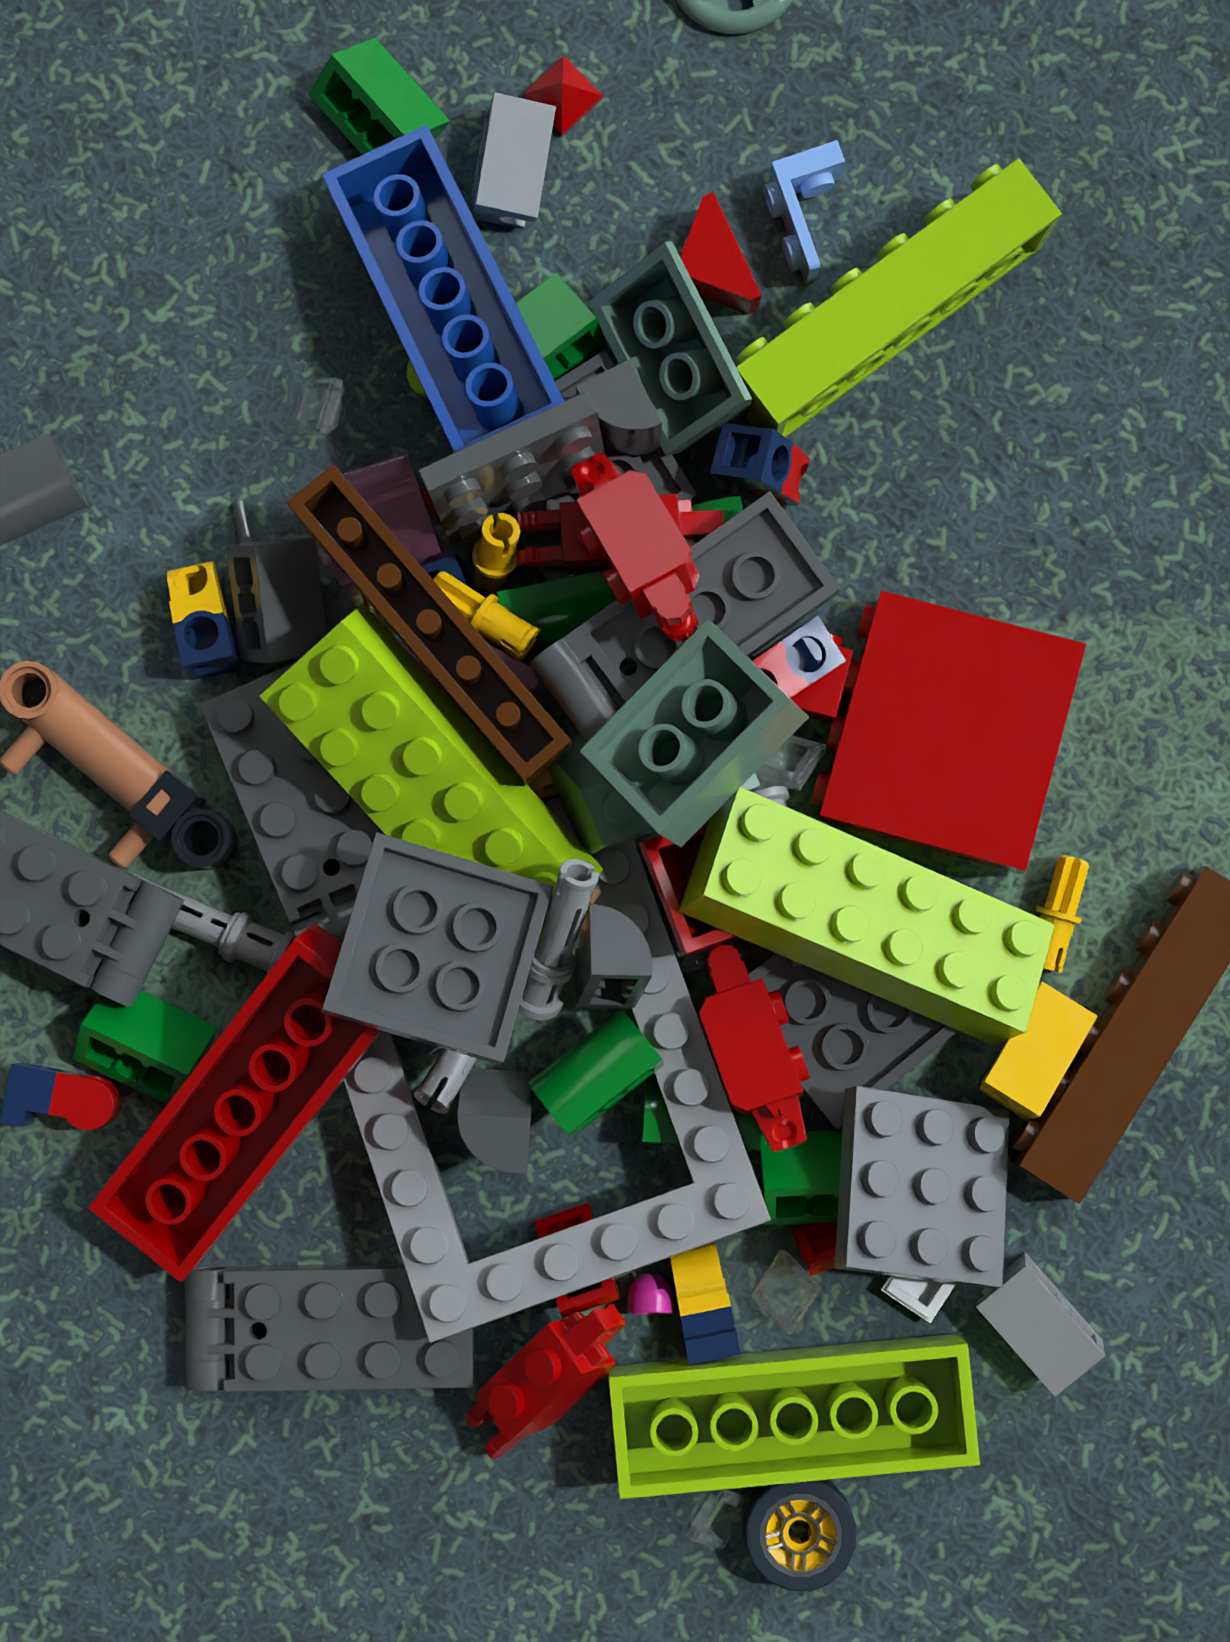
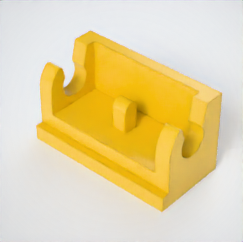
[979,982,1098,1121]

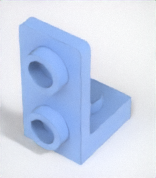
[763,140,845,284]

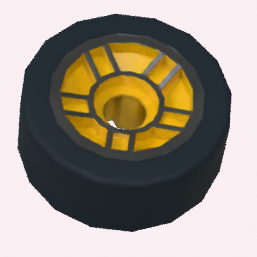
[743,1480,857,1592]

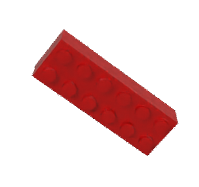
[88,923,382,1283]

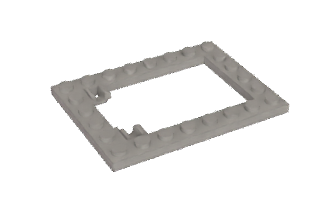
[344,796,771,1343]

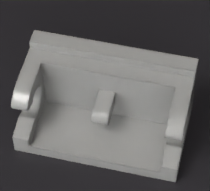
[469,92,556,228]
[976,1252,1105,1397]

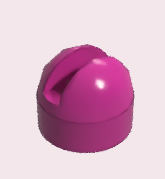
[627,1273,674,1315]

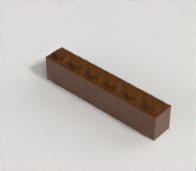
[287,464,572,786]
[1010,866,1230,1204]

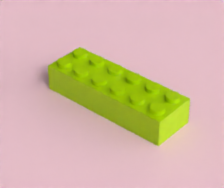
[736,158,1062,438]
[259,603,603,905]
[679,787,1055,1045]
[609,1333,980,1499]

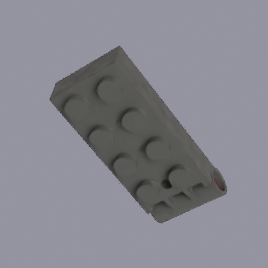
[530,491,841,743]
[200,662,385,943]
[0,809,185,1007]
[185,1264,474,1392]

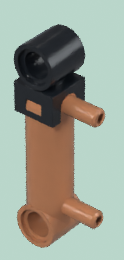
[0,661,238,870]

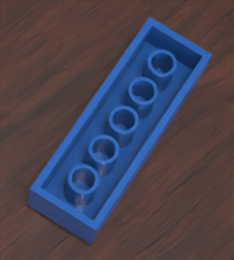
[322,124,565,453]

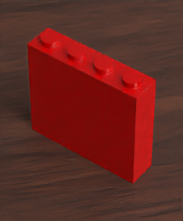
[811,590,1087,874]

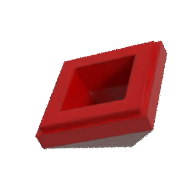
[523,56,603,137]
[791,1222,837,1276]

